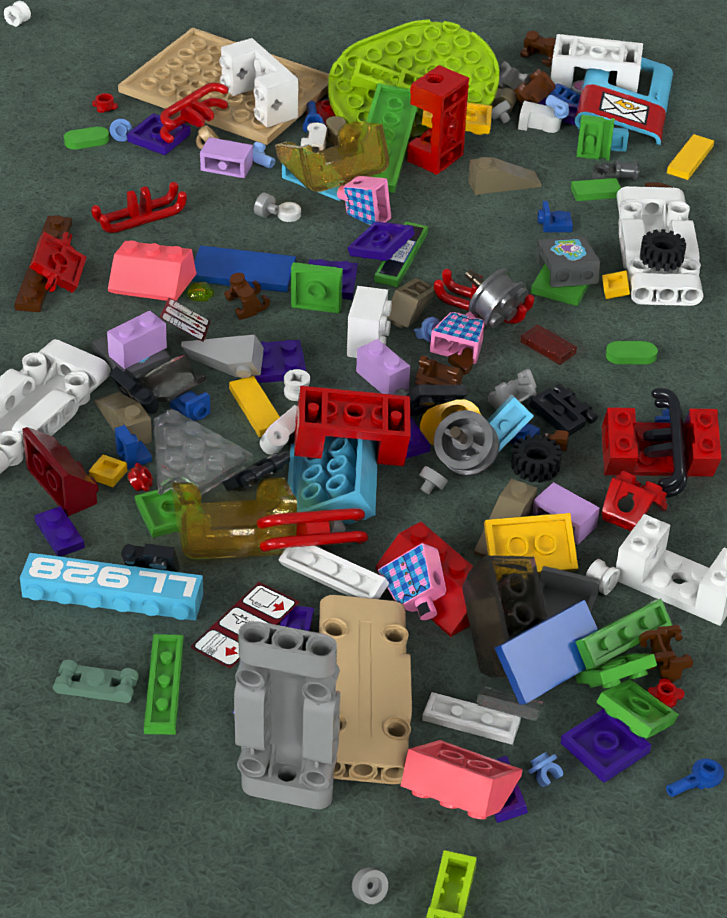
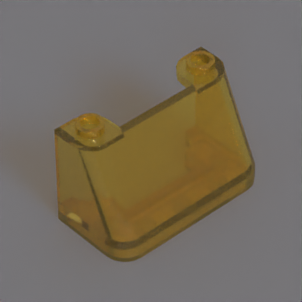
[275,121,389,192]
[172,478,297,559]

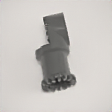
[591,159,639,181]

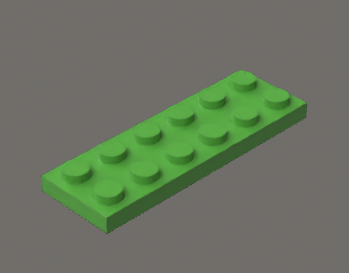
[349,83,418,193]

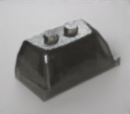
[462,556,548,678]

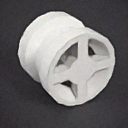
[4,1,31,27]
[284,369,310,401]
[586,559,620,595]

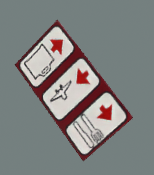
[159,298,211,342]
[191,582,300,669]

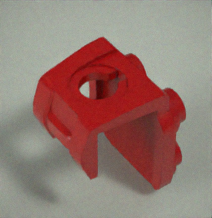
[602,471,668,532]

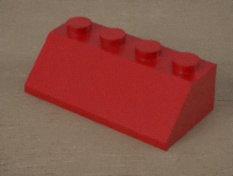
[375,521,498,637]

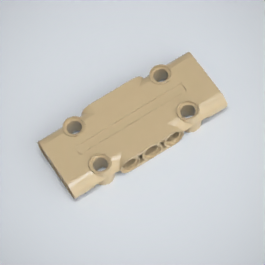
[319,595,412,784]

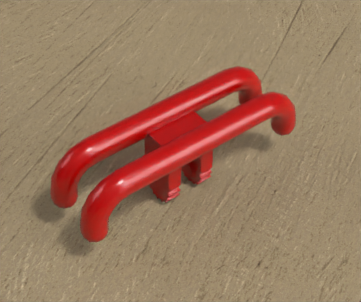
[160,83,229,143]
[91,182,187,233]
[434,269,535,324]
[256,508,369,552]

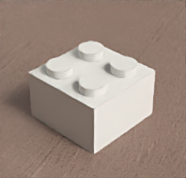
[347,286,392,358]

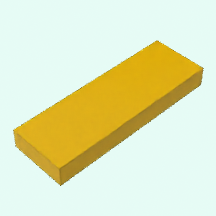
[667,134,714,180]
[229,376,280,437]

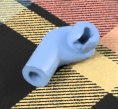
[546,95,569,119]
[253,142,275,169]

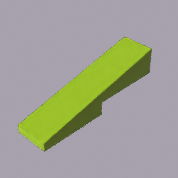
[349,58,424,90]
[426,850,477,918]

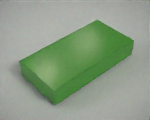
[571,178,621,201]

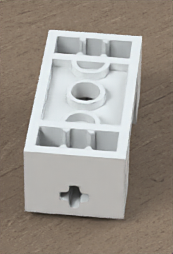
[551,34,643,93]
[220,38,298,127]
[616,514,727,626]

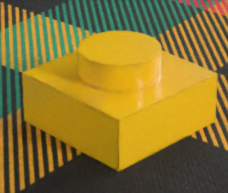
[602,271,630,299]
[89,454,127,488]

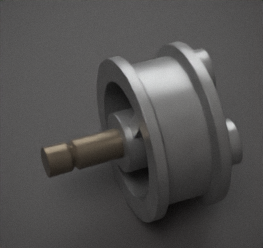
[465,268,528,328]
[434,410,499,476]

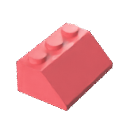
[108,241,196,301]
[401,740,523,819]

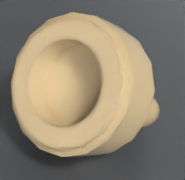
[196,125,219,150]

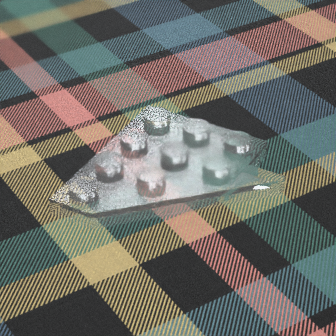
[153,408,253,497]

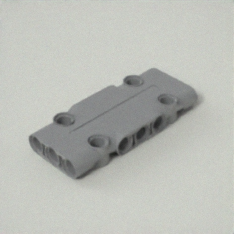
[234,621,340,809]

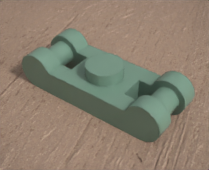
[53,660,139,703]

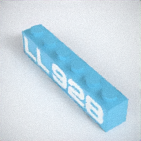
[20,553,203,620]

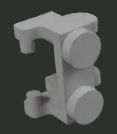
[498,61,531,101]
[488,369,537,410]

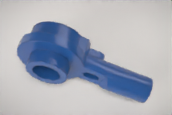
[303,101,325,133]
[666,759,724,797]

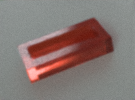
[521,324,577,365]

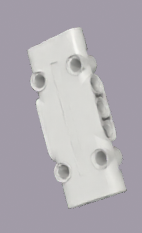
[616,187,703,306]
[0,339,111,474]

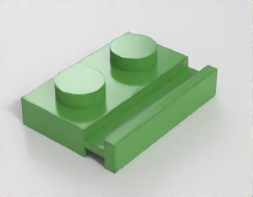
[577,115,615,161]

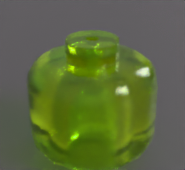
[188,281,214,302]

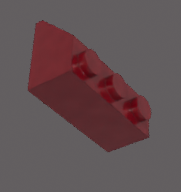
[22,427,99,516]

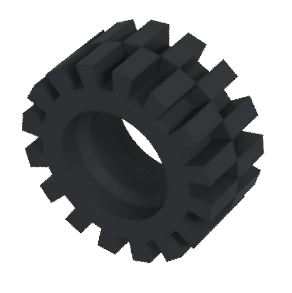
[640,229,686,272]
[511,434,562,483]

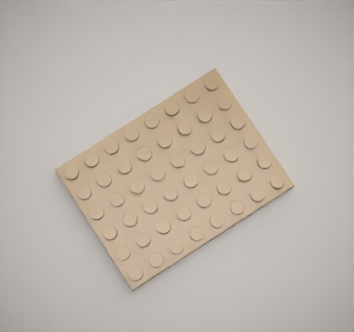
[118,28,329,145]

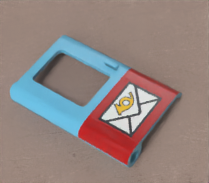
[575,57,673,145]

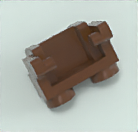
[520,31,556,67]
[513,68,556,109]
[224,272,270,320]
[415,355,464,386]
[639,625,693,683]

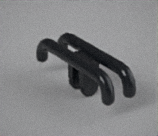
[643,388,688,498]

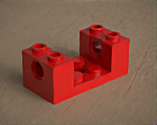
[407,65,469,175]
[294,386,411,466]
[601,408,721,476]

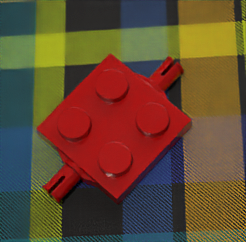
[29,231,87,293]

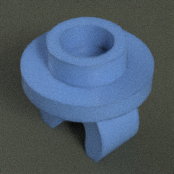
[109,118,133,142]
[413,317,440,343]
[528,752,563,787]

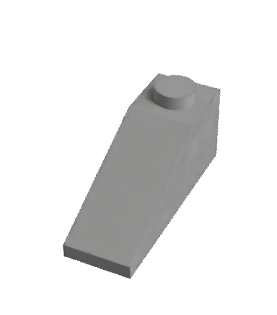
[181,335,264,378]

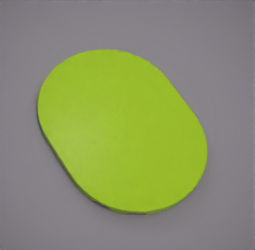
[328,20,499,143]

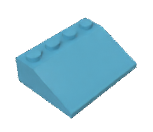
[285,436,378,524]

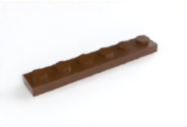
[14,215,72,312]

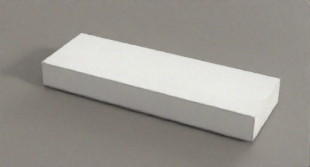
[422,692,521,745]

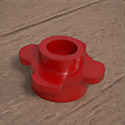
[92,93,118,113]
[128,463,153,492]
[648,678,685,708]

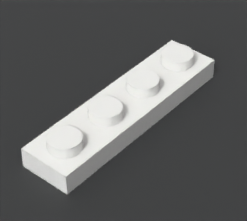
[279,546,389,599]

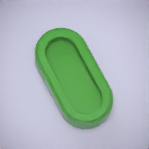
[64,127,109,149]
[606,341,658,364]

